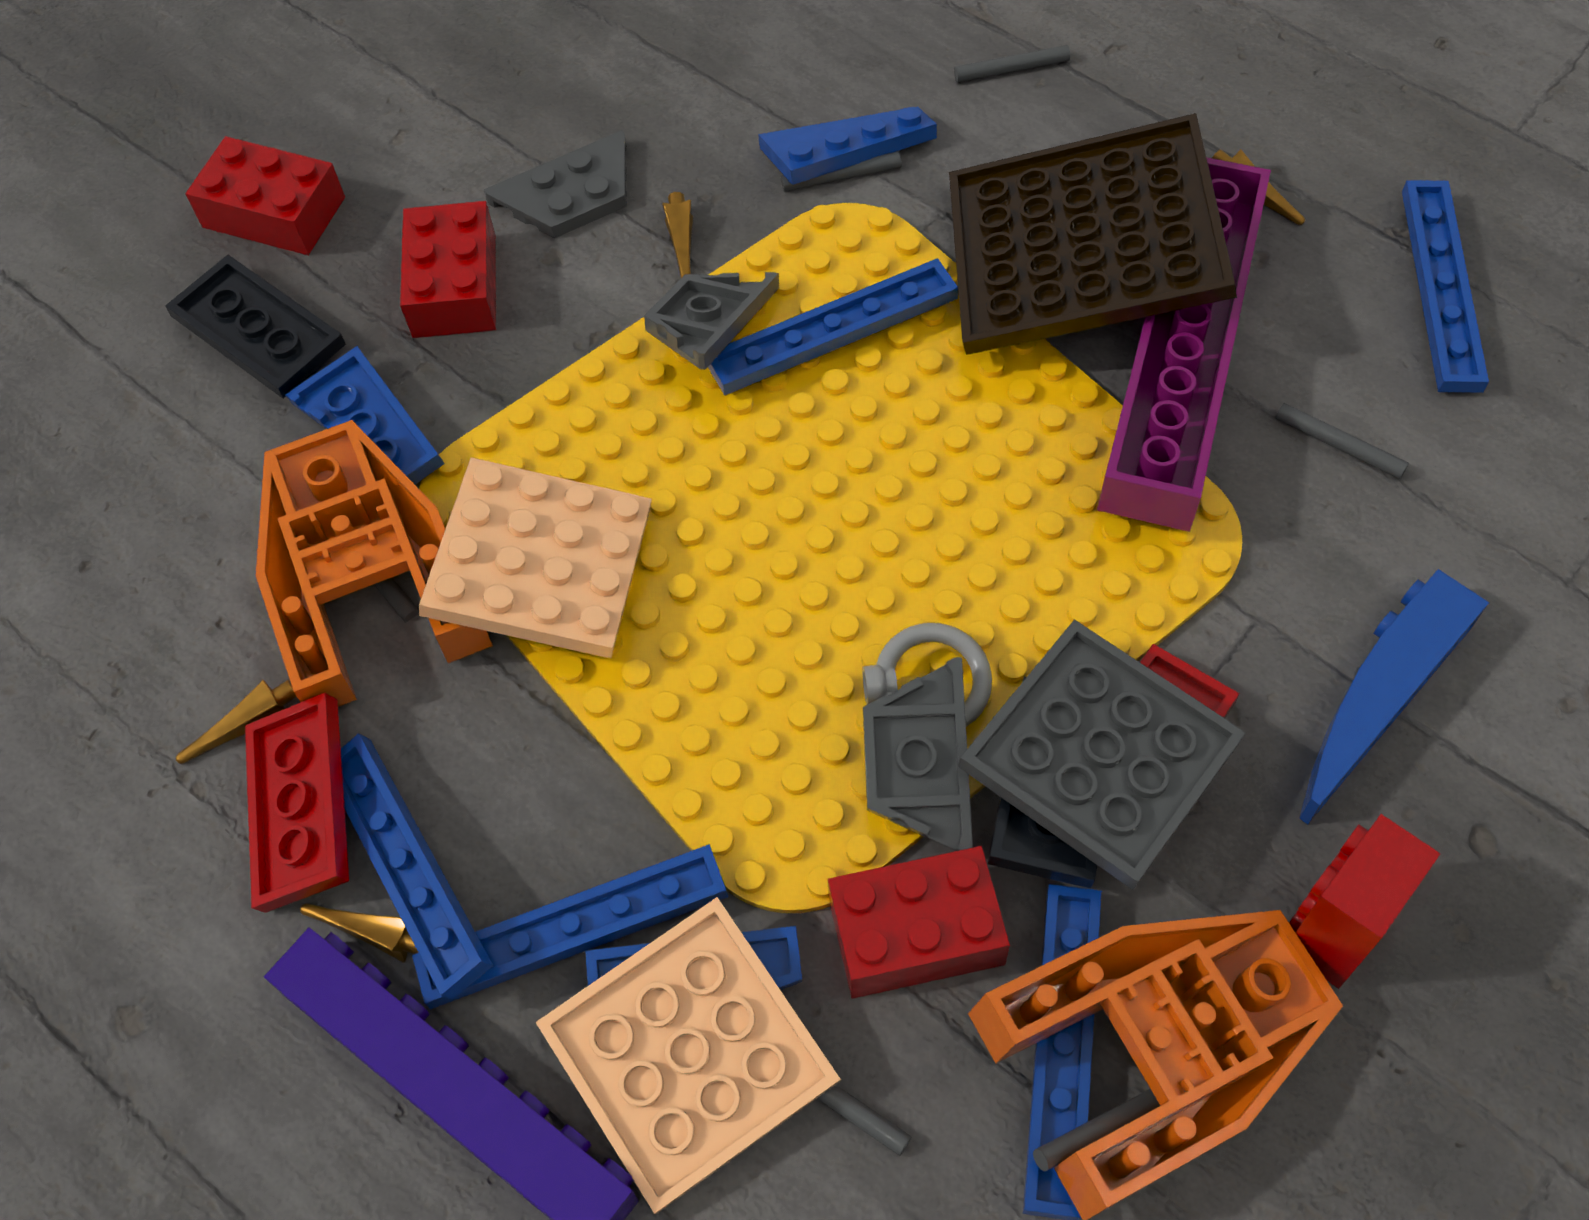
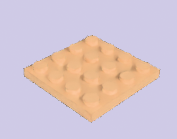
[419,457,652,658]
[536,897,841,1214]

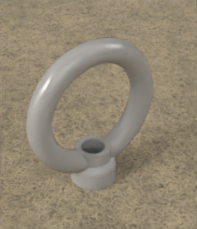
[862,623,992,727]

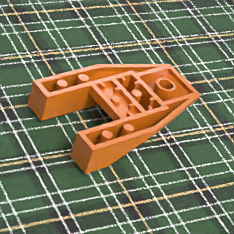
[256,420,493,707]
[968,910,1343,1220]

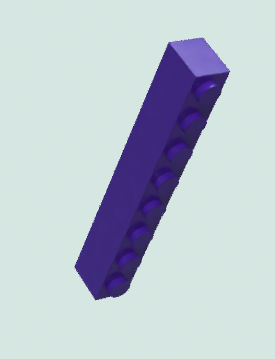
[264,927,639,1220]

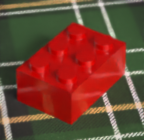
[185,136,346,256]
[400,201,496,338]
[1289,814,1441,989]
[828,846,1010,999]

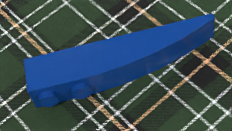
[1299,569,1489,825]

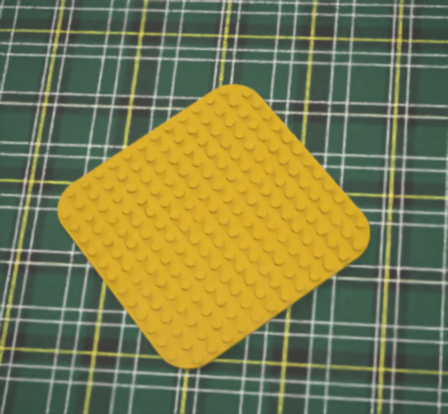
[419,203,1242,913]

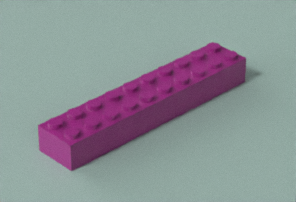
[1097,157,1271,532]

